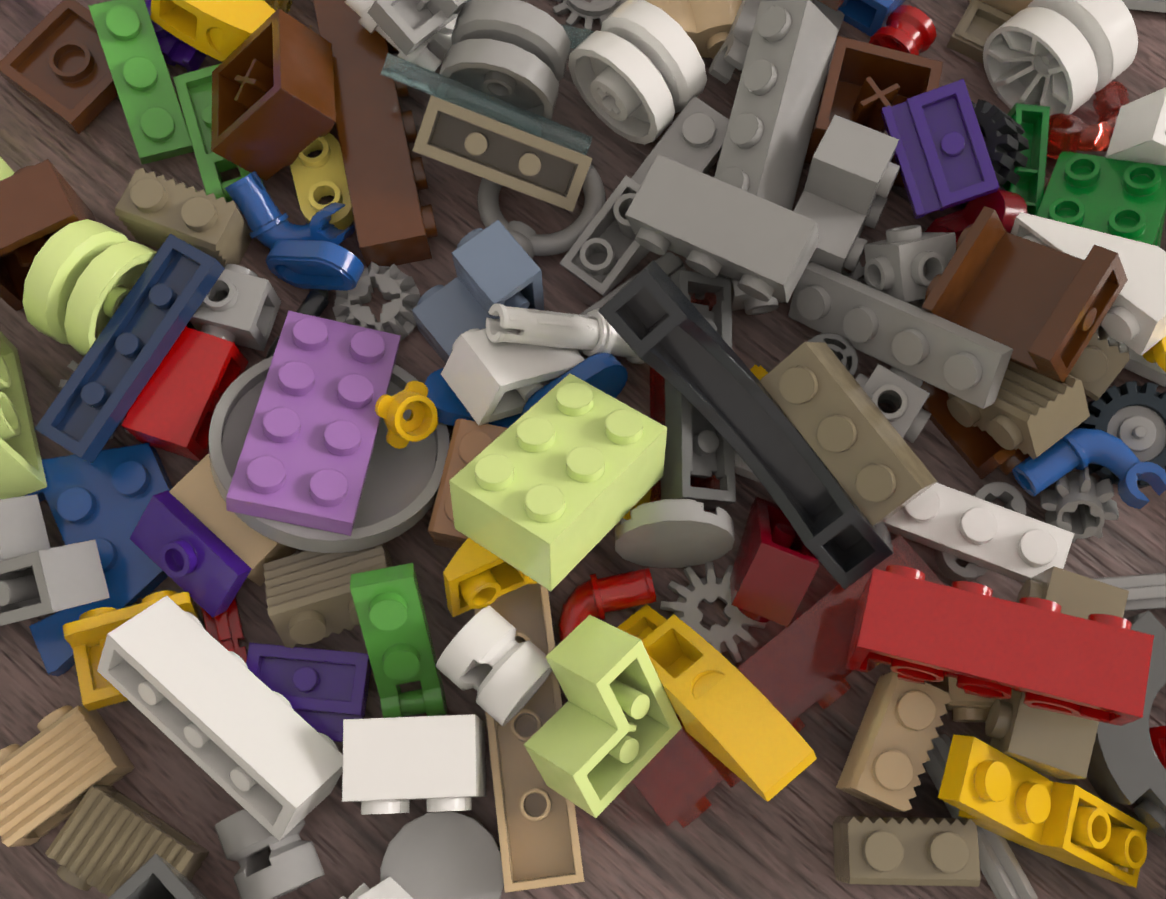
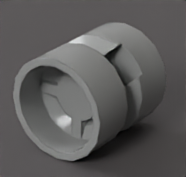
[214,809,325,899]

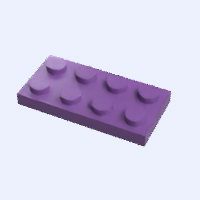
[226,310,401,536]

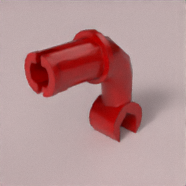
[558,568,656,642]

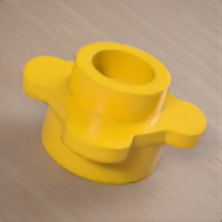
[375,380,438,449]

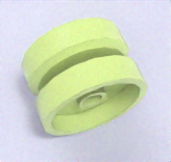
[22,219,157,356]

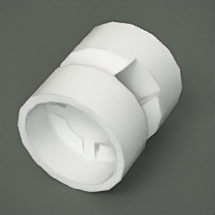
[436,605,552,726]

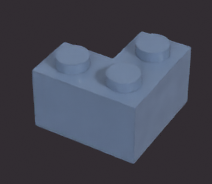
[412,220,544,364]

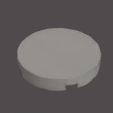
[614,499,735,568]
[380,811,504,899]

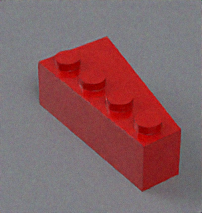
[845,565,1154,726]

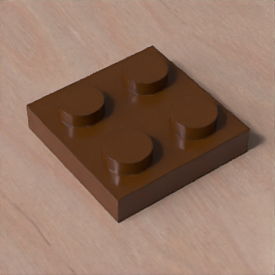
[0,0,118,134]

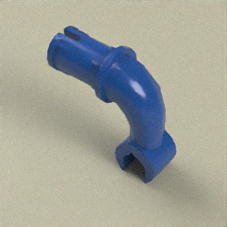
[225,171,356,249]
[1012,428,1166,509]

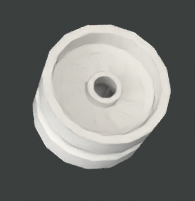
[568,0,707,145]

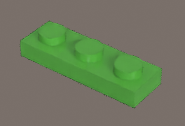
[88,0,194,165]

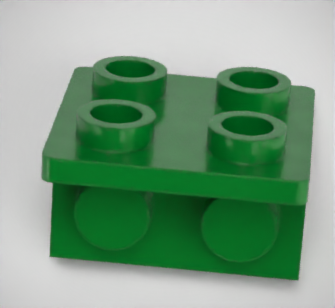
[1036,151,1166,247]

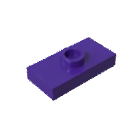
[129,490,252,618]

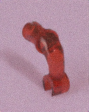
[1047,81,1130,159]

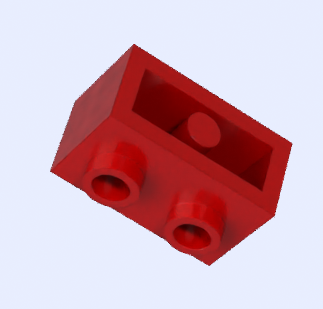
[121,327,248,462]

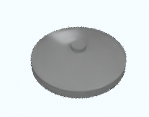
[209,356,450,553]

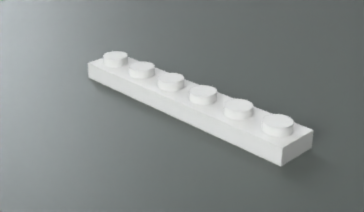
[735,451,1075,583]

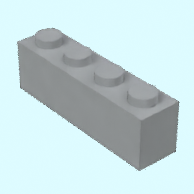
[714,0,838,210]

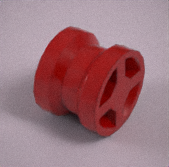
[869,5,937,56]

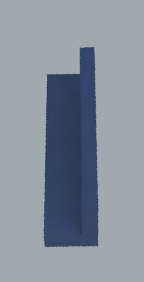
[35,234,225,463]

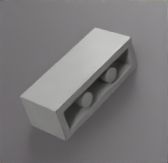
[625,154,819,303]

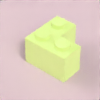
[523,615,682,818]

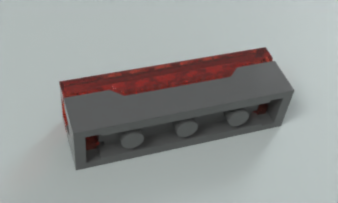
[650,269,736,512]

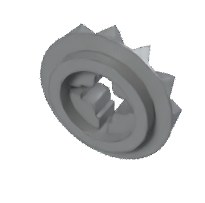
[332,261,421,341]

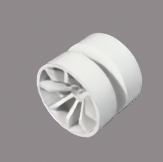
[983,0,1138,126]

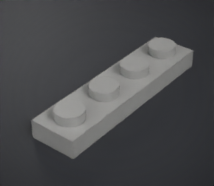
[788,262,1013,409]

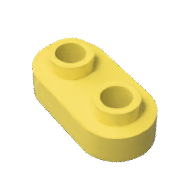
[290,133,354,230]

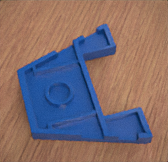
[25,443,173,677]

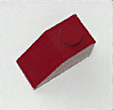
[730,496,819,627]

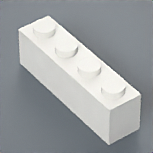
[97,596,343,841]

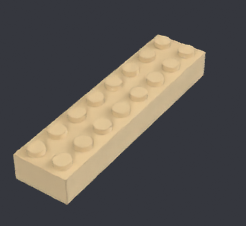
[474,583,584,893]

